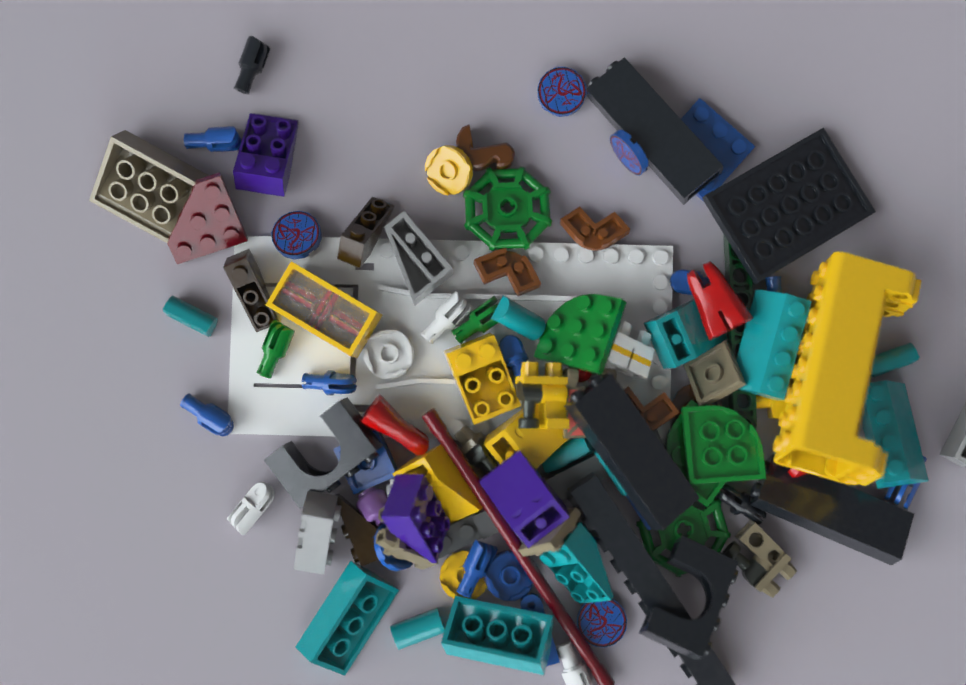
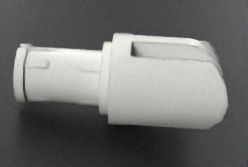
[421,291,474,344]
[556,641,593,685]

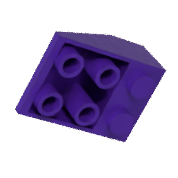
[233,113,299,197]
[479,449,570,548]
[381,474,450,563]

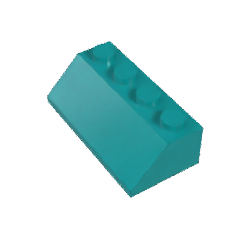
[736,289,812,401]
[861,380,929,489]
[295,561,399,676]
[441,596,554,675]

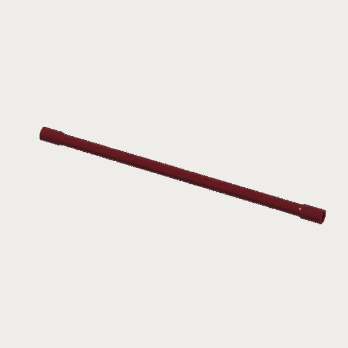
[421,408,615,685]

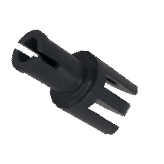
[234,36,270,95]

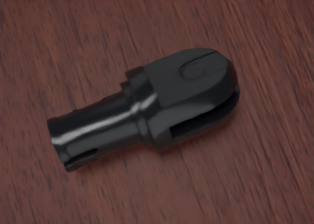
[716,484,767,525]

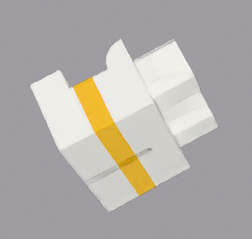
[605,321,655,379]

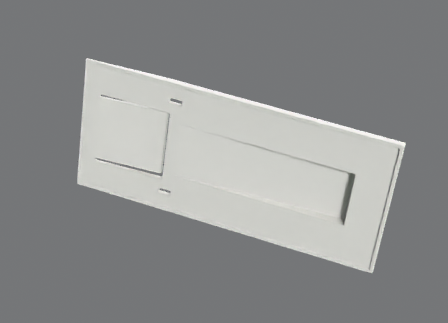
[228,236,673,445]

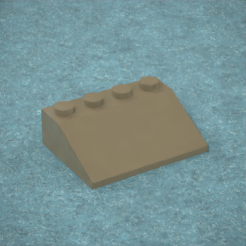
[89,130,210,243]

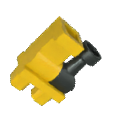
[515,362,569,429]

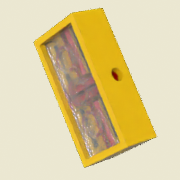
[266,261,383,358]

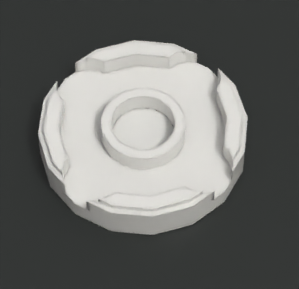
[363,329,414,379]

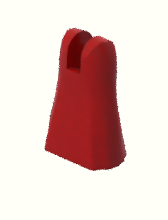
[687,261,753,340]
[361,394,429,456]

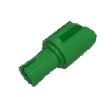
[452,295,498,344]
[256,320,295,379]

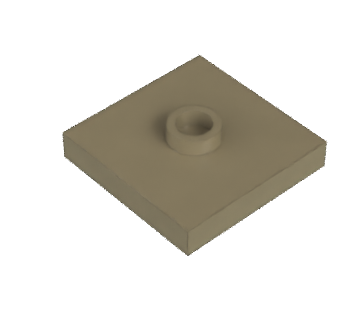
[684,340,746,406]

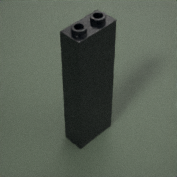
[586,57,723,205]
[564,373,700,530]
[750,454,914,565]

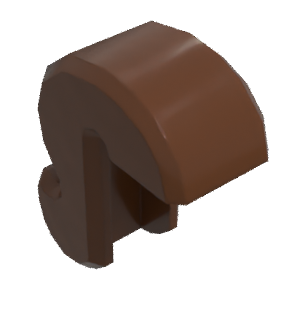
[456,124,515,172]

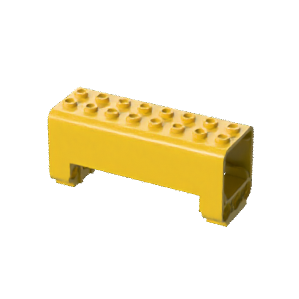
[773,252,922,486]

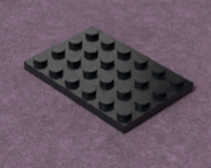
[702,127,876,284]

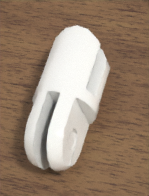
[227,482,275,535]

